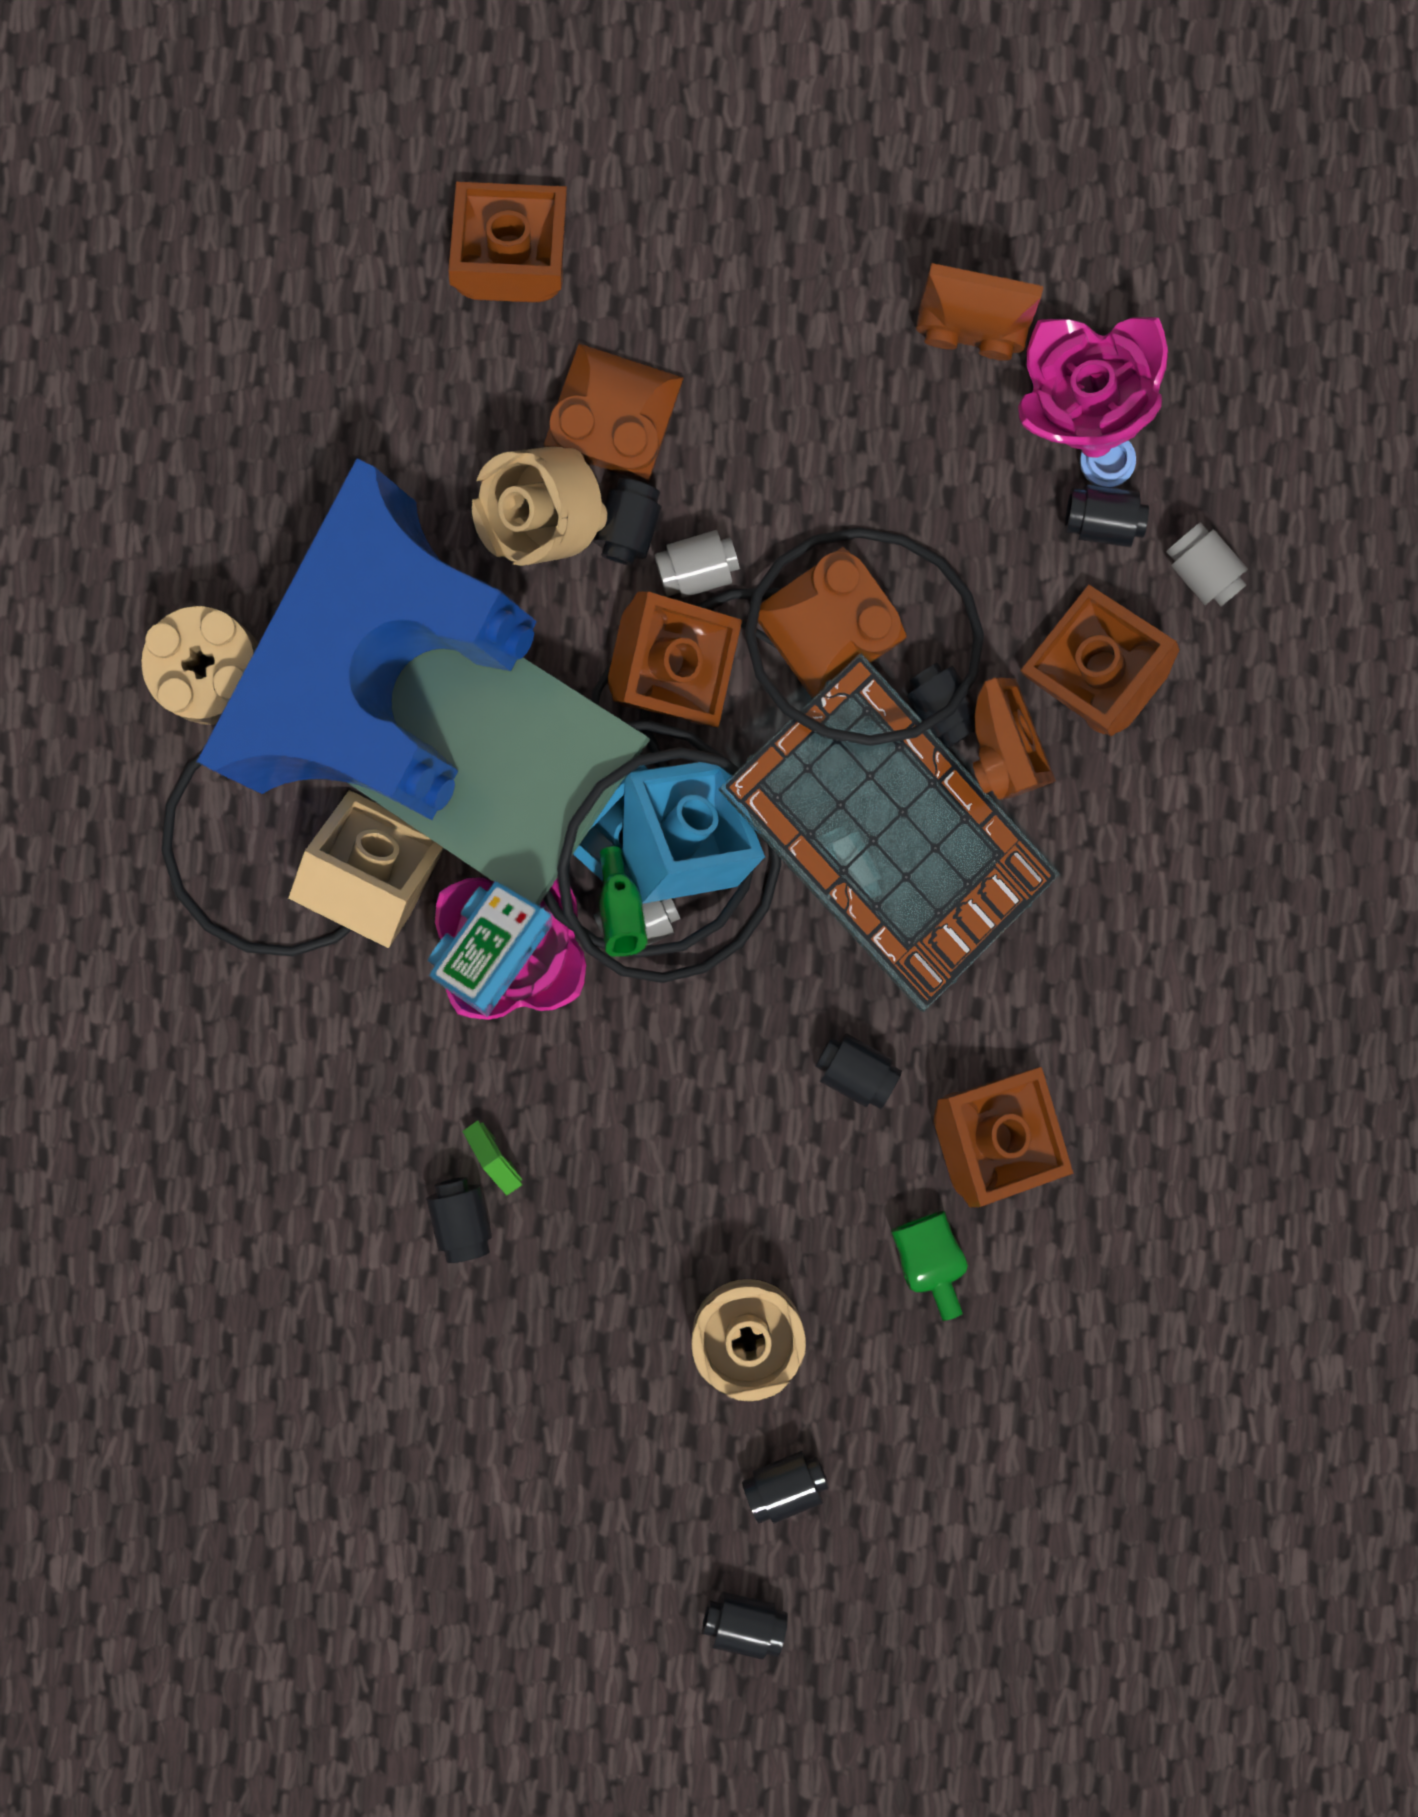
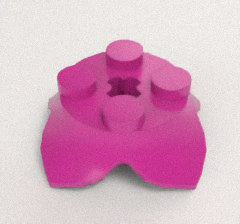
[1018,317,1168,458]
[435,877,586,1020]

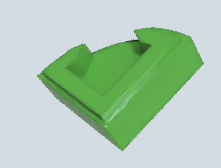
[462,1121,523,1196]

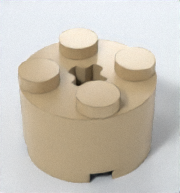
[472,447,607,566]
[142,606,258,725]
[692,1279,806,1401]

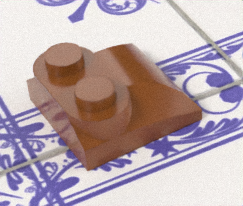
[448,182,567,302]
[916,263,1044,361]
[544,343,684,483]
[758,547,907,700]
[1020,585,1180,737]
[608,591,742,728]
[973,677,1056,800]
[934,1067,1074,1208]

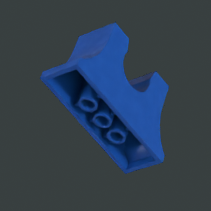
[197,459,537,820]

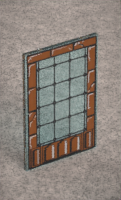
[718,653,1060,1012]

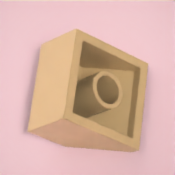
[288,790,444,948]

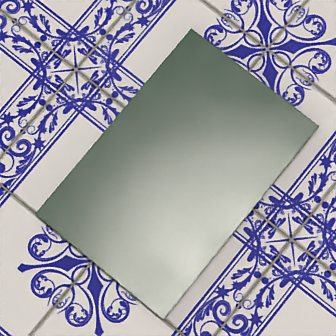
[348,649,650,906]

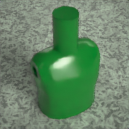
[599,846,648,957]
[890,1211,968,1321]

